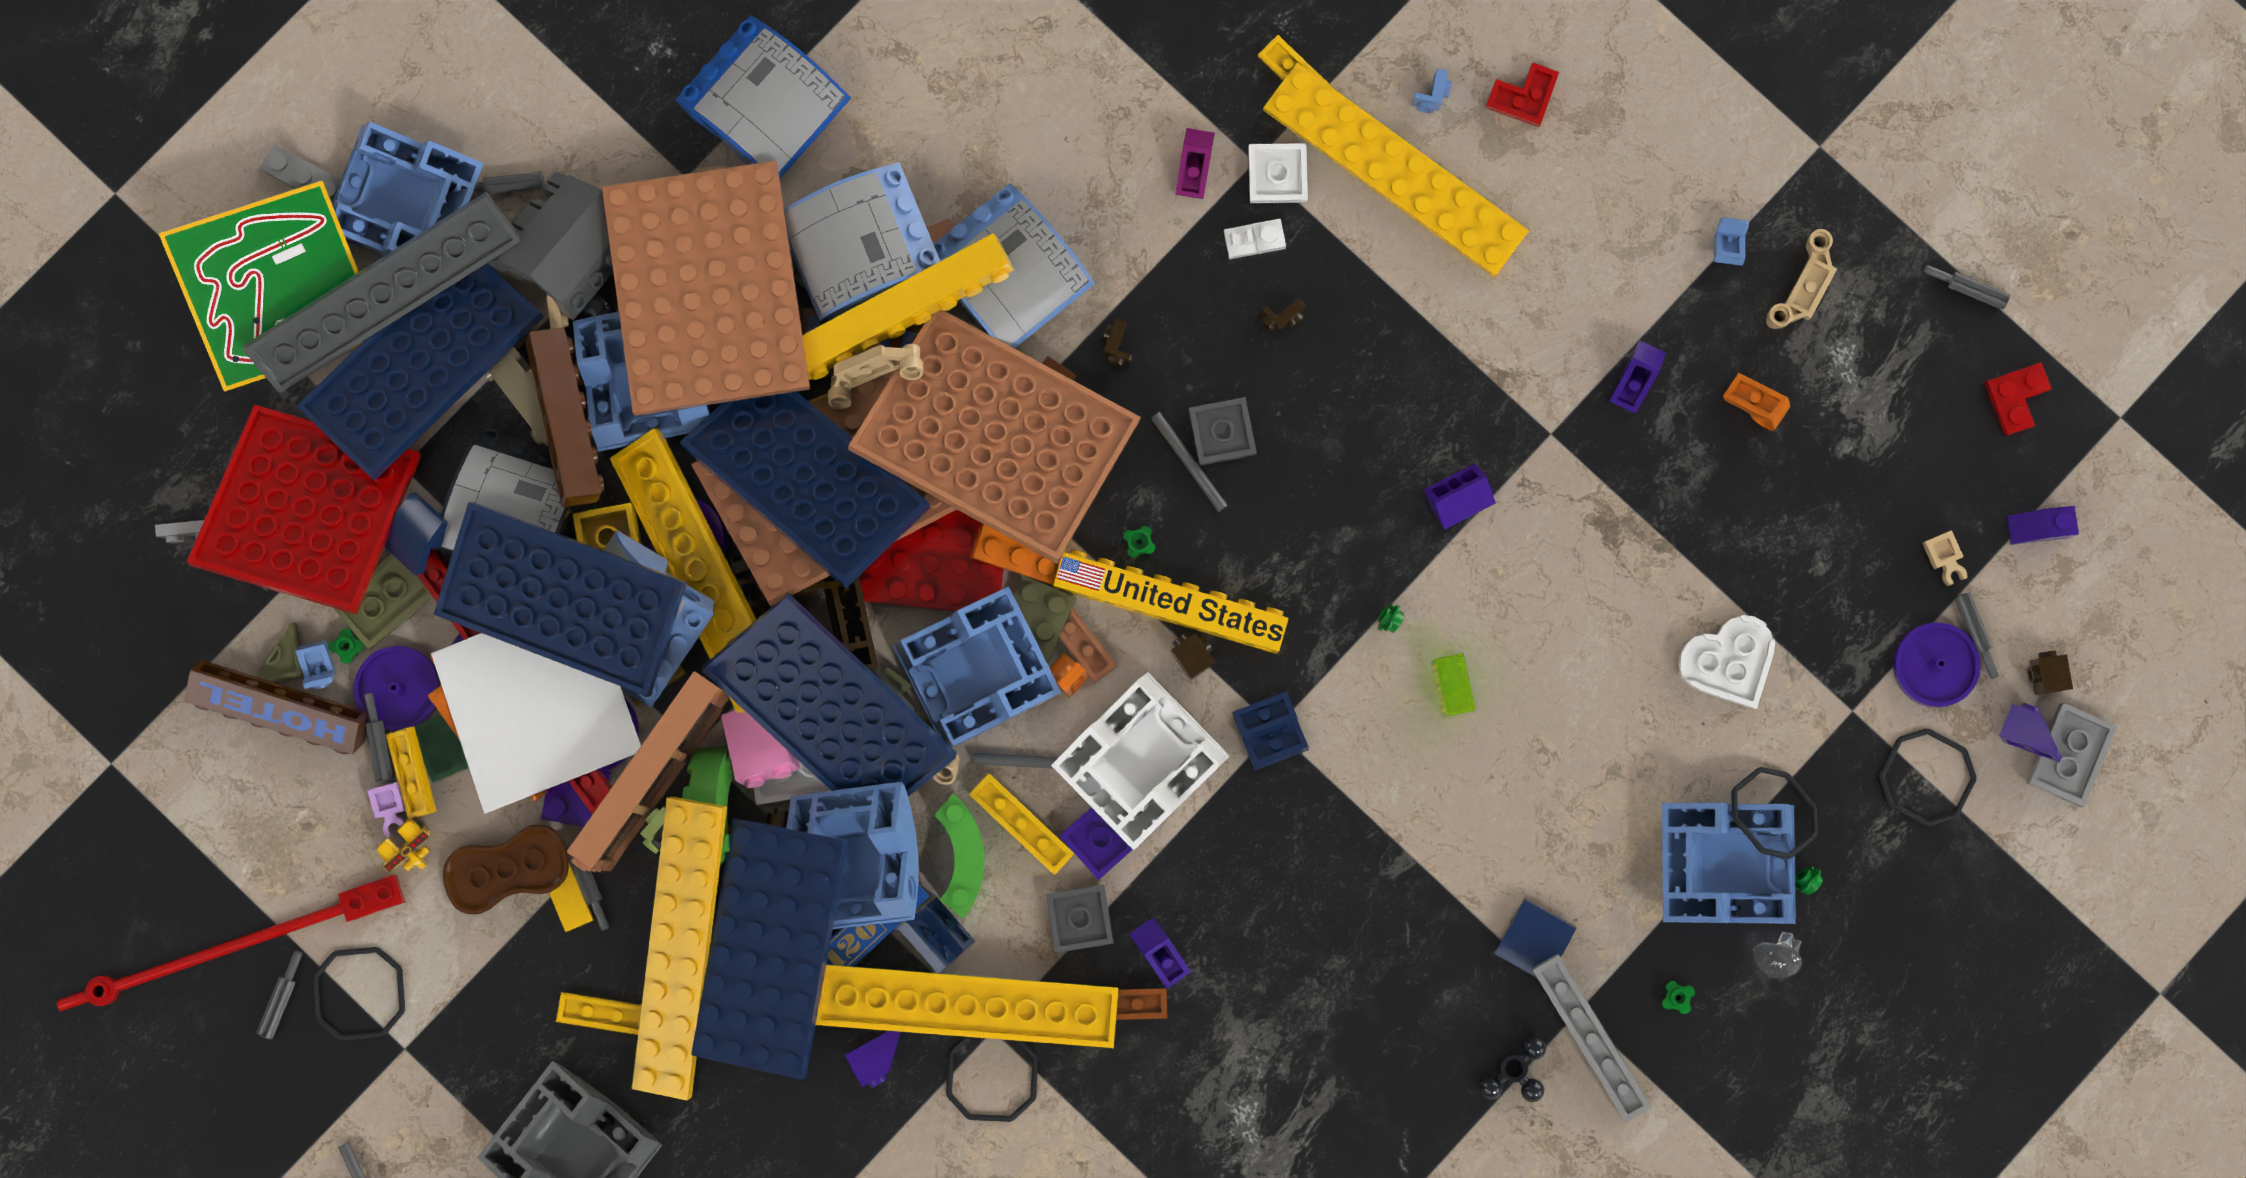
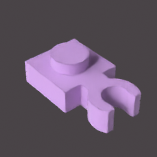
[367,781,405,837]

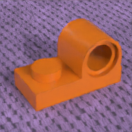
[1723,373,1790,431]
[1049,652,1089,698]

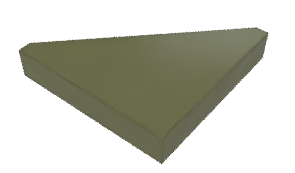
[256,623,304,683]

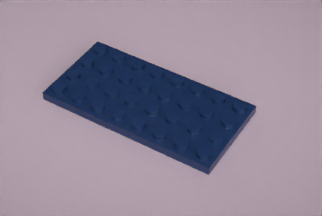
[297,263,544,481]
[680,391,930,588]
[433,502,687,696]
[702,593,957,797]
[691,818,848,1080]

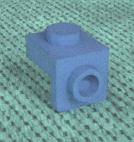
[1411,68,1452,113]
[1714,217,1749,266]
[295,640,336,689]

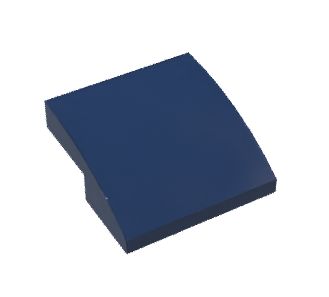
[385,492,448,575]
[1232,691,1309,771]
[899,897,975,973]
[1494,898,1576,977]

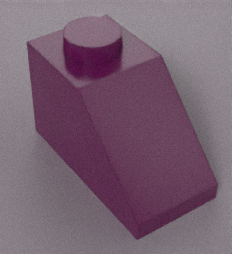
[1175,128,1215,199]

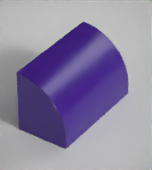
[1424,463,1496,529]

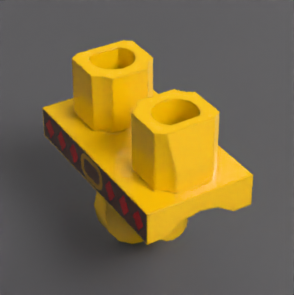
[376,818,431,873]

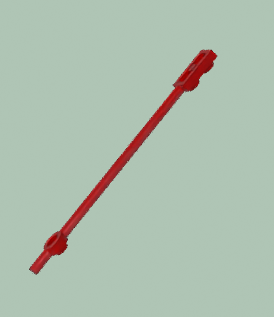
[57,874,406,1011]

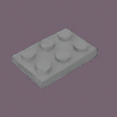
[2027,703,2117,807]

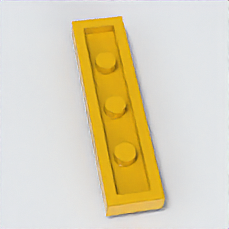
[969,773,1075,875]

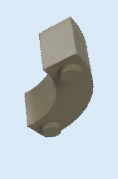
[484,346,548,446]

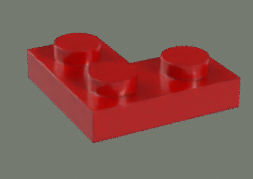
[1485,62,1559,127]
[1984,362,2052,436]

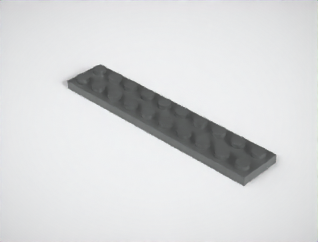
[243,192,521,393]

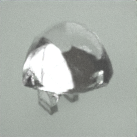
[1753,932,1803,979]

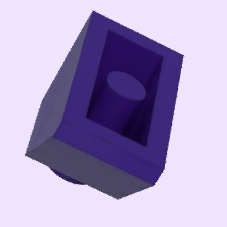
[1610,340,1666,414]
[2006,506,2079,545]
[1999,703,2062,763]
[1129,917,1191,989]
[845,1031,902,1088]

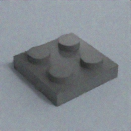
[1188,397,1257,466]
[1046,885,1114,953]

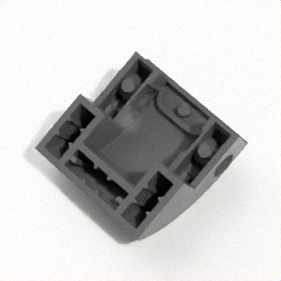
[477,1061,662,1178]

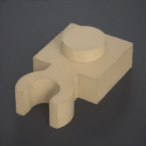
[1922,530,1967,586]

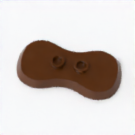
[443,825,569,915]

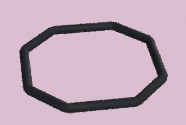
[1879,729,1976,826]
[1731,767,1818,859]
[312,947,405,1041]
[946,1037,1038,1122]

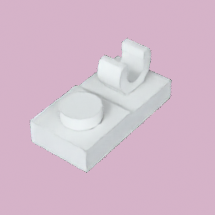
[1224,219,1286,259]

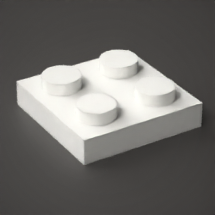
[1248,143,1308,203]

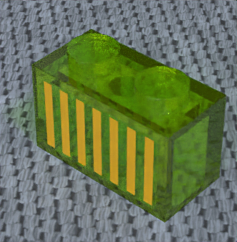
[1431,653,1476,719]

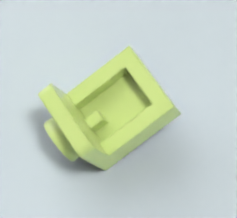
[640,807,665,854]

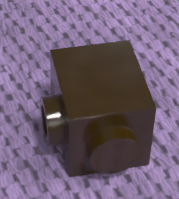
[1170,633,1215,681]
[2027,650,2073,695]

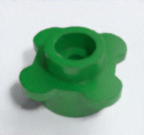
[1123,526,1155,558]
[1378,604,1404,633]
[328,629,364,664]
[1795,866,1823,895]
[1662,981,1695,1014]

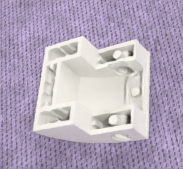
[1051,672,1230,850]

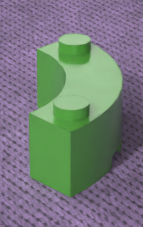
[683,745,734,864]
[934,793,985,919]

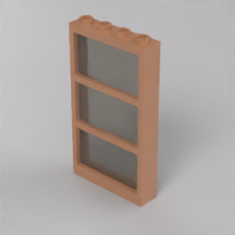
[567,671,731,873]

